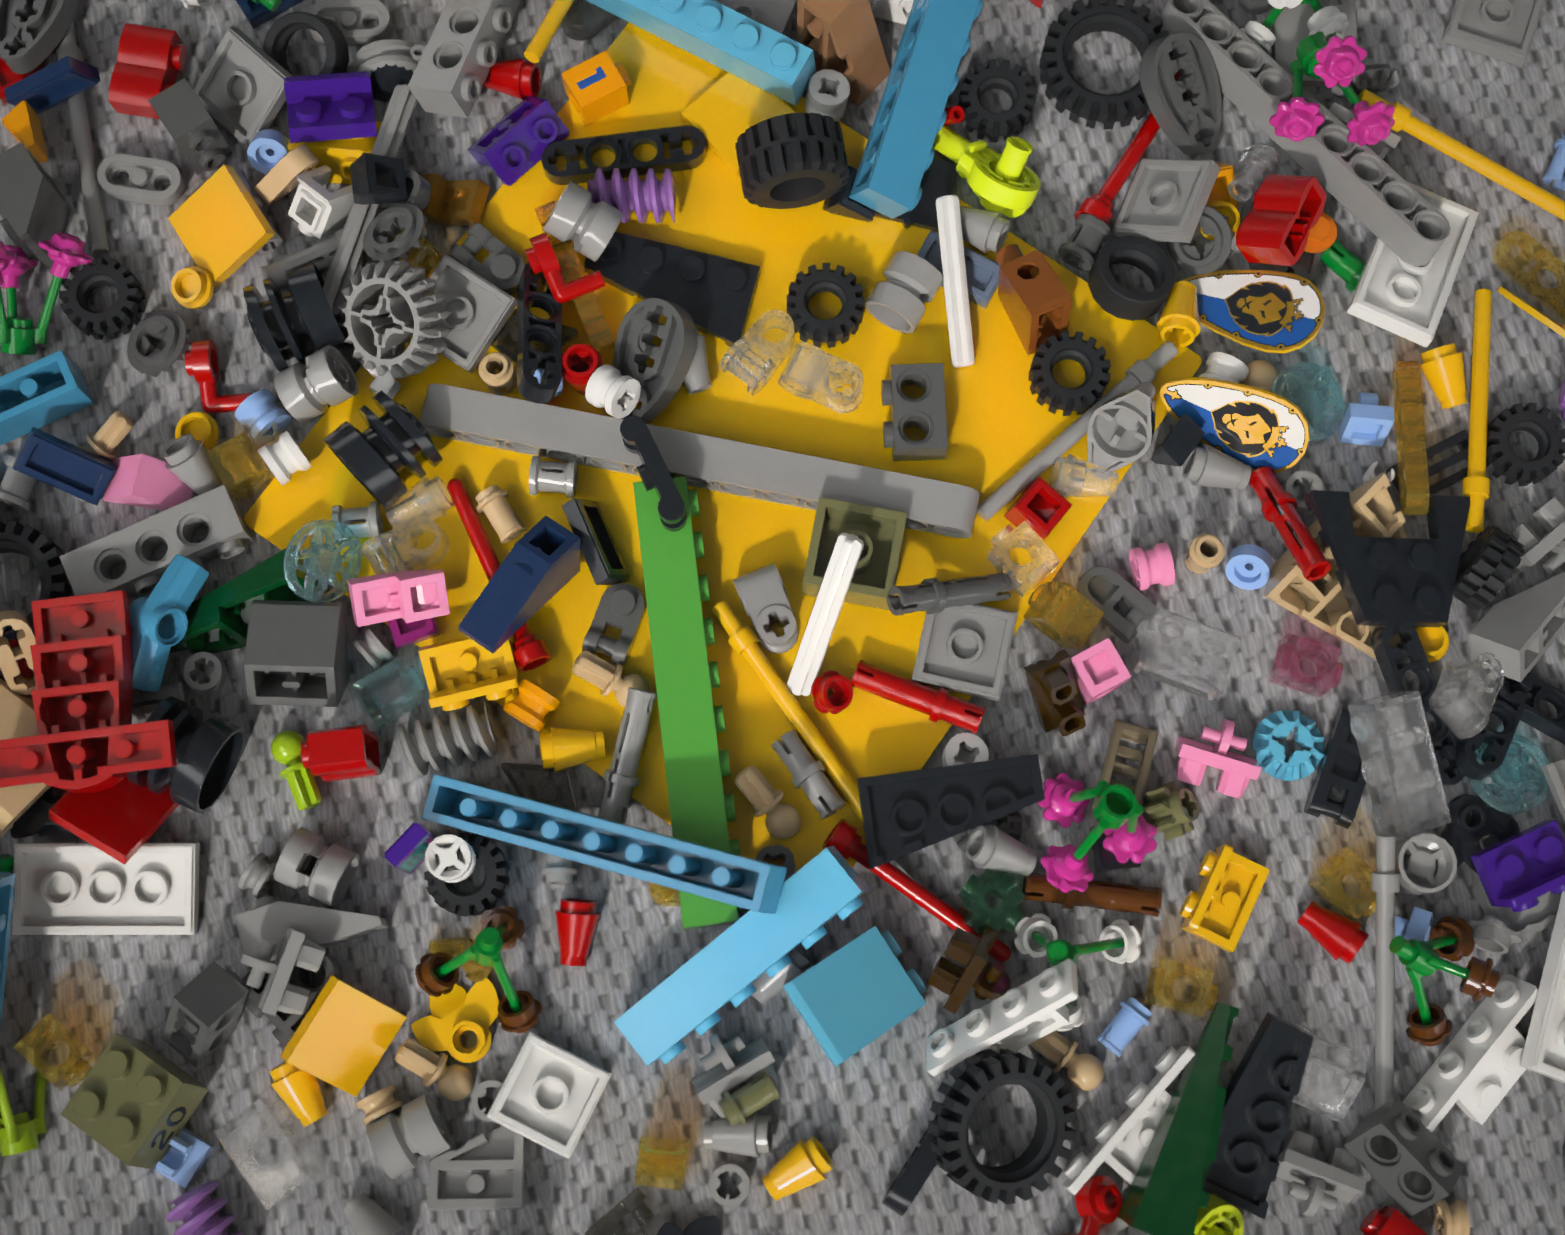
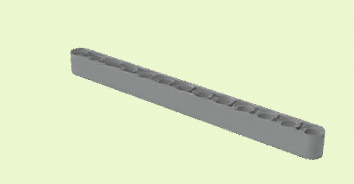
[420,384,980,538]

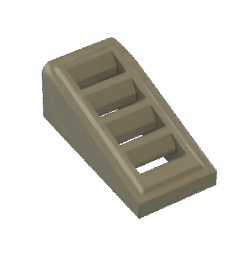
[1091,720,1159,810]

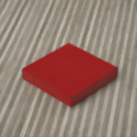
[49,774,180,865]

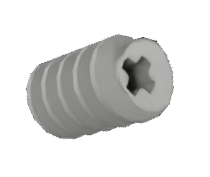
[397,700,498,777]

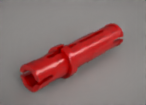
[1248,466,1331,581]
[851,660,986,734]

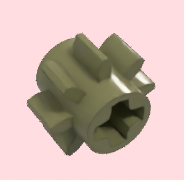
[1142,781,1199,841]

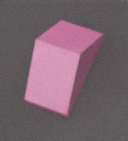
[103,453,194,511]

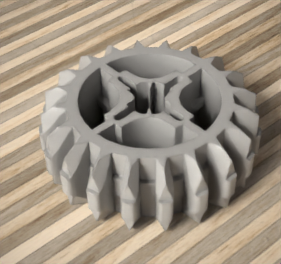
[337,259,452,378]

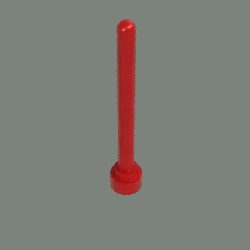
[1074,70,1183,225]
[447,478,552,672]
[822,818,1011,962]

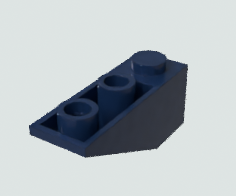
[458,516,581,653]

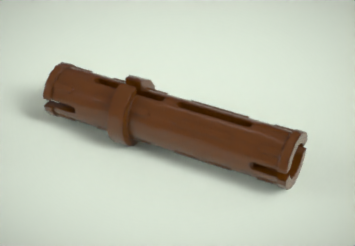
[1022,872,1162,917]

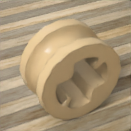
[355,1085,403,1125]
[1433,1198,1470,1235]

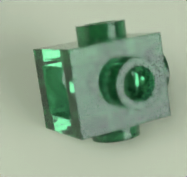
[958,869,1026,937]

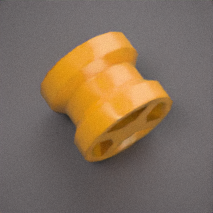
[503,679,560,733]

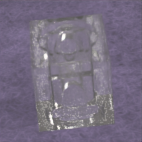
[987,521,1060,598]

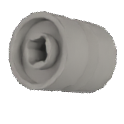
[542,181,624,262]
[865,251,943,334]
[274,345,359,423]
[274,827,360,907]
[1395,833,1457,896]
[366,1093,453,1179]

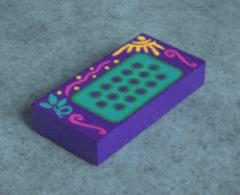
[384,822,437,875]

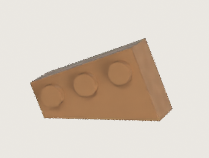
[797,0,890,107]

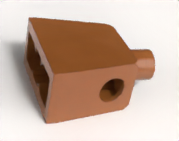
[995,244,1072,355]

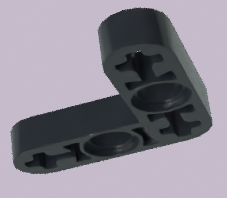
[1455,673,1565,780]

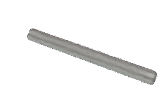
[322,84,417,317]

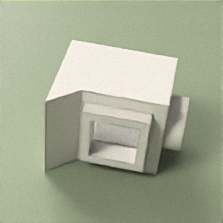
[288,165,354,239]

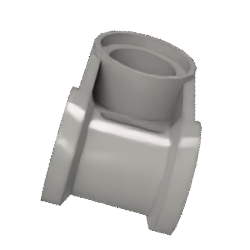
[733,563,798,654]

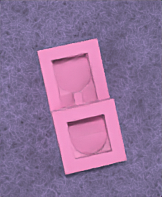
[348,570,450,627]

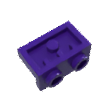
[284,71,377,143]
[467,97,569,186]
[1470,820,1565,912]

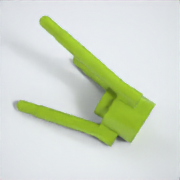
[0,1060,47,1157]

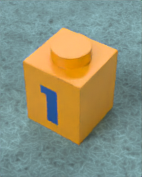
[561,50,631,126]

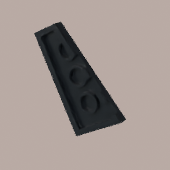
[583,232,760,351]
[857,754,1045,870]
[1203,1012,1314,1220]

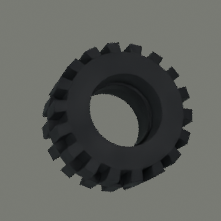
[735,113,850,209]

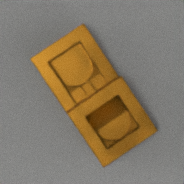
[420,173,490,226]

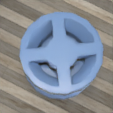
[234,389,291,444]

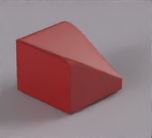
[1004,476,1072,543]

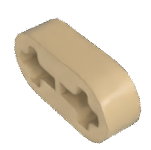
[254,144,319,206]
[0,610,37,695]

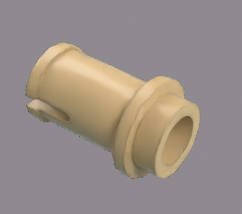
[478,352,516,396]
[475,485,526,543]
[1185,534,1225,574]

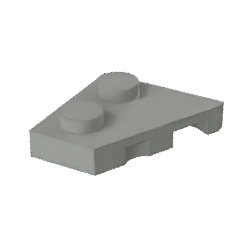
[428,1126,526,1211]

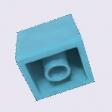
[783,926,928,1067]

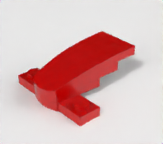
[0,590,177,793]

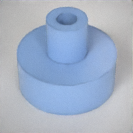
[247,130,289,175]
[1225,544,1273,590]

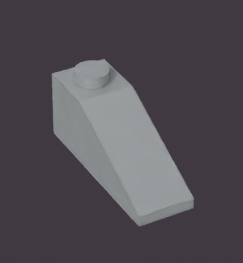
[1467,572,1565,682]
[234,896,390,969]

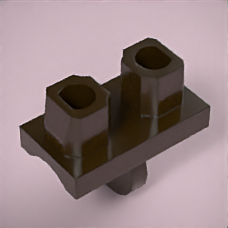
[1024,649,1086,736]
[927,926,1010,1015]

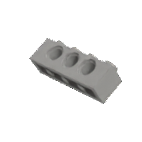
[408,0,521,118]
[59,485,254,596]

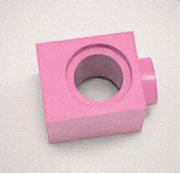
[1071,638,1132,706]

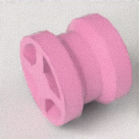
[1129,542,1175,591]

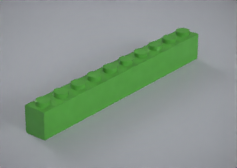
[633,476,747,930]

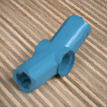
[129,554,210,692]

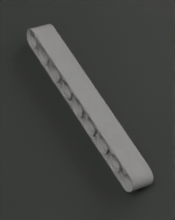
[1159,0,1450,267]

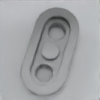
[308,0,393,46]
[97,153,185,206]

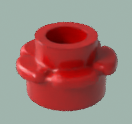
[811,670,853,714]

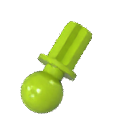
[271,730,322,811]

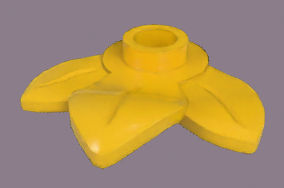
[411,977,499,1063]

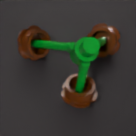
[415,906,542,1033]
[1389,916,1500,1046]

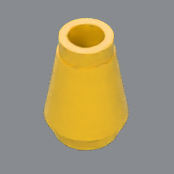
[1157,281,1200,347]
[1419,343,1468,410]
[539,727,606,772]
[269,1062,328,1127]
[762,1136,834,1201]

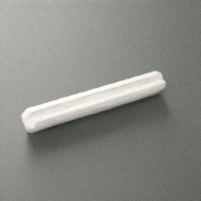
[936,195,975,368]
[787,533,864,696]

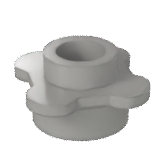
[1466,915,1522,954]

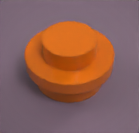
[1304,212,1337,253]

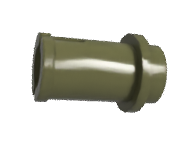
[718,1072,780,1127]

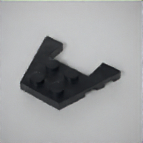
[1304,490,1470,627]

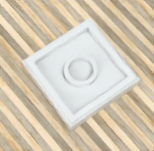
[486,1032,611,1159]

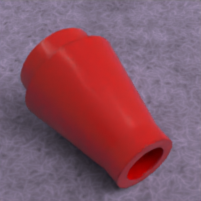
[482,58,541,100]
[562,344,603,395]
[555,898,600,966]
[1297,901,1369,964]

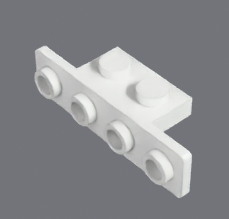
[926,959,1078,1076]
[1403,973,1538,1133]
[1062,1046,1196,1195]

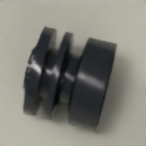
[243,260,350,372]
[323,390,443,509]
[126,696,246,814]

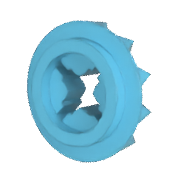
[1252,710,1325,781]

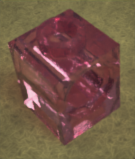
[1268,633,1343,697]

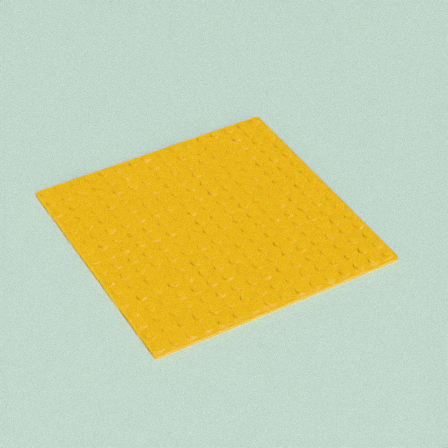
[244,22,1202,873]

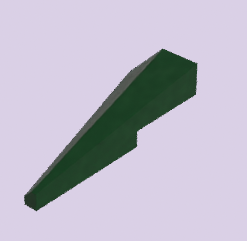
[167,545,345,663]
[1117,1001,1239,1235]

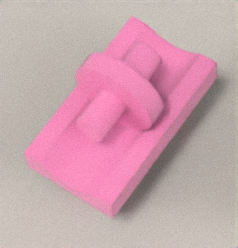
[1175,719,1261,799]

